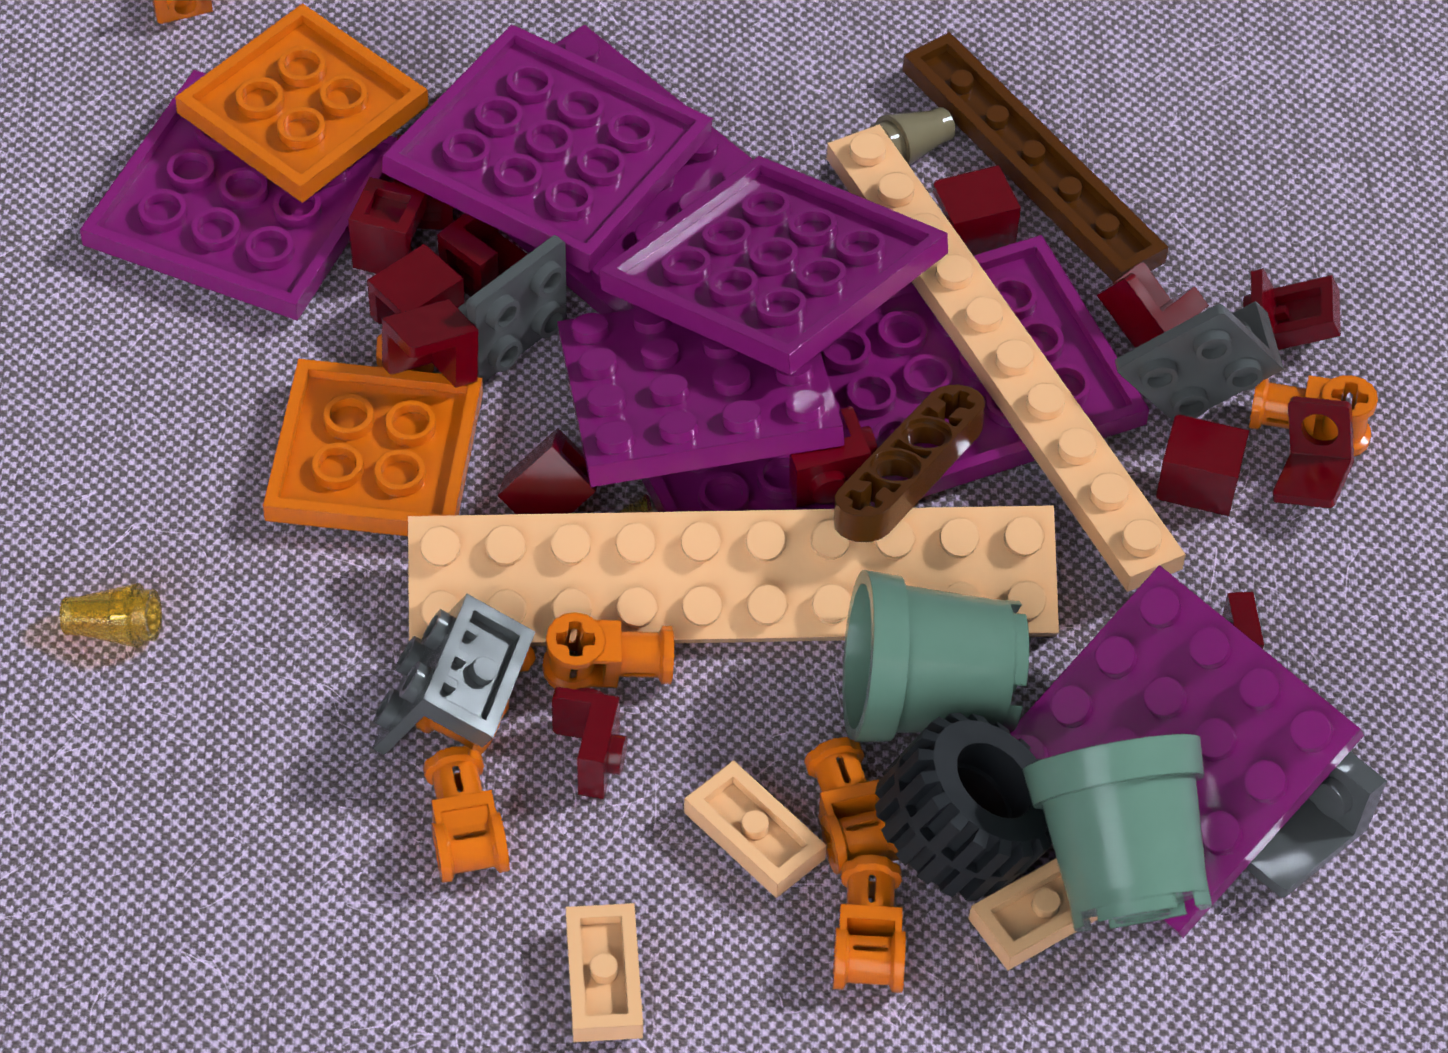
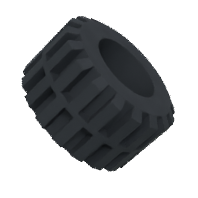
[875,712,1052,901]

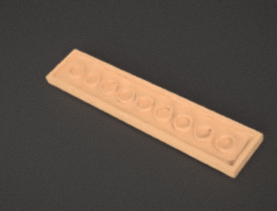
[408,505,1059,646]

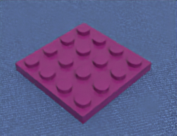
[382,24,713,273]
[80,69,397,321]
[599,156,948,375]
[557,307,845,487]
[1009,565,1364,938]

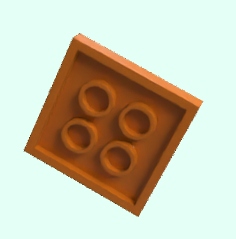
[175,3,429,203]
[263,359,483,536]

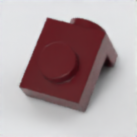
[1243,268,1341,350]
[789,406,877,508]
[552,687,628,799]

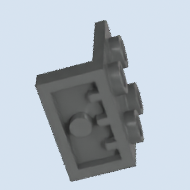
[458,235,567,383]
[1115,301,1284,421]
[372,594,535,755]
[1246,751,1387,897]

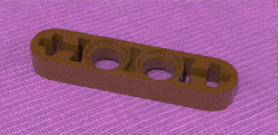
[834,385,985,542]

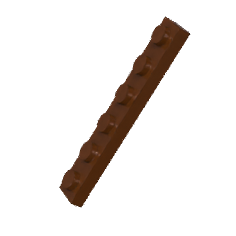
[902,32,1169,282]

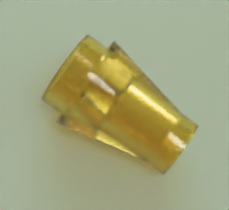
[60,583,162,648]

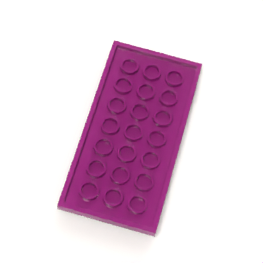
[641,235,1150,512]

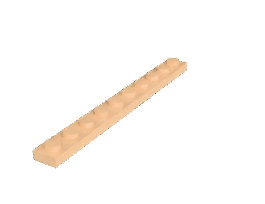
[826,124,1186,592]

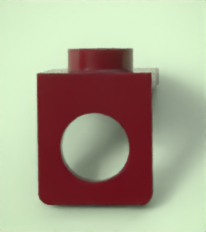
[1272,396,1354,508]

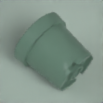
[842,570,1029,742]
[1023,734,1212,932]

